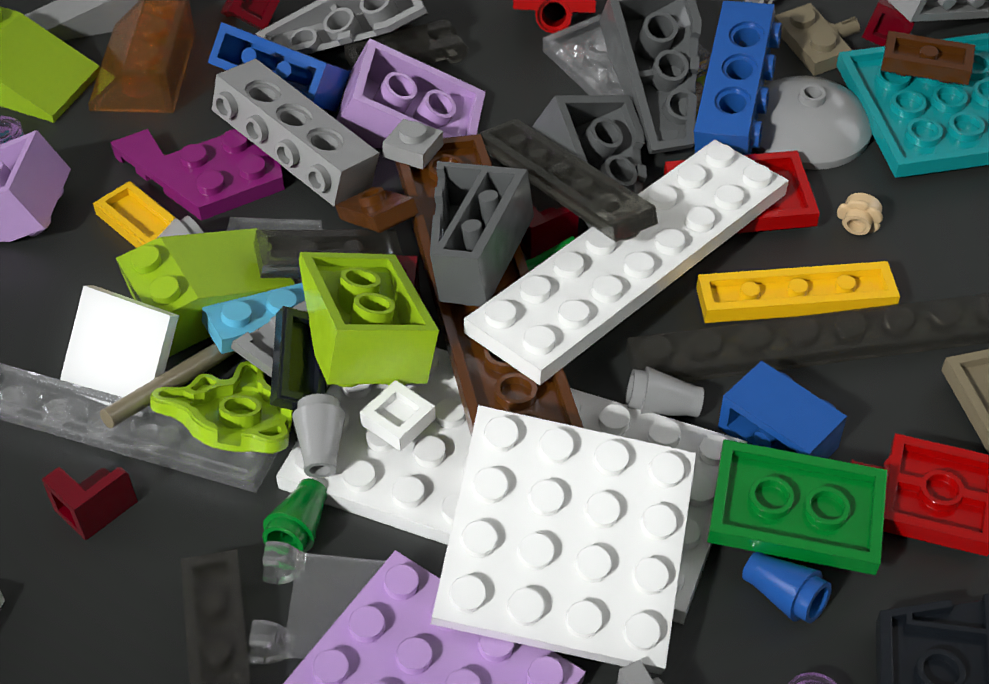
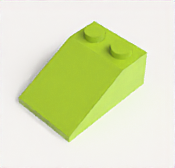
[0,7,101,123]
[116,228,295,357]
[299,252,439,387]

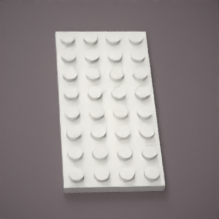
[276,347,747,624]

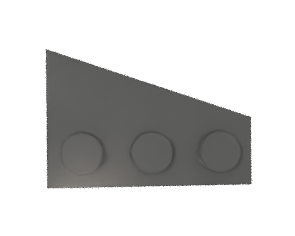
[430,161,534,307]

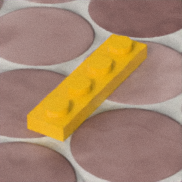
[696,261,900,323]

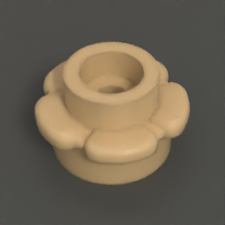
[837,193,883,235]

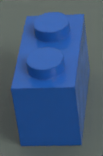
[718,360,847,459]

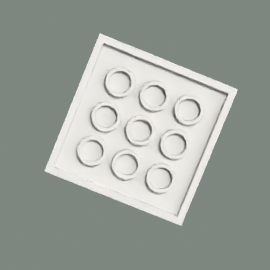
[431,405,696,675]

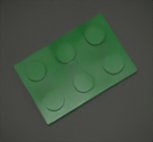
[707,439,887,575]

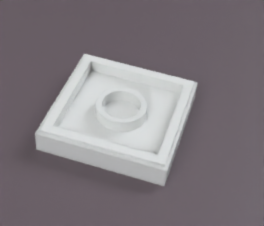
[60,285,179,413]

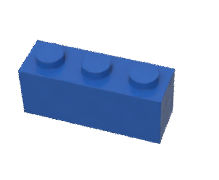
[207,22,350,112]

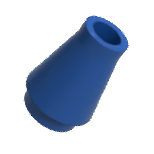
[742,552,832,623]

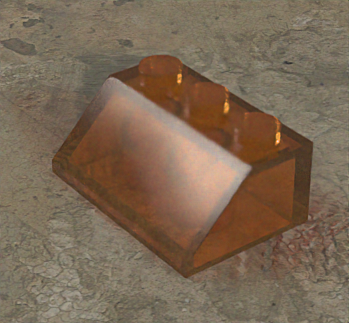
[88,0,195,113]

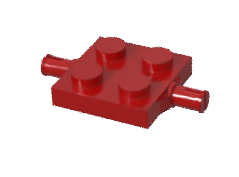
[850,433,989,557]

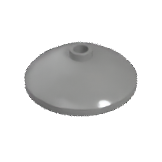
[755,76,872,170]

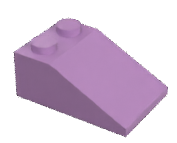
[336,38,485,149]
[0,130,71,242]

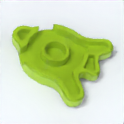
[150,361,293,454]

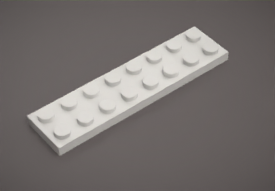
[464,140,789,385]

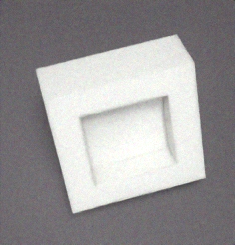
[360,380,436,452]

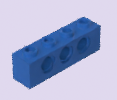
[694,0,782,155]

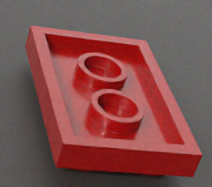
[664,151,820,233]

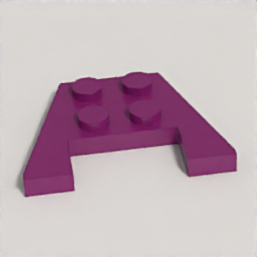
[111,129,285,221]

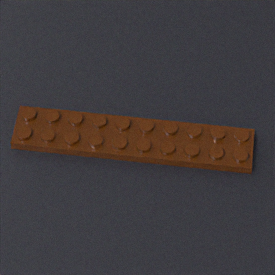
[395,134,584,437]

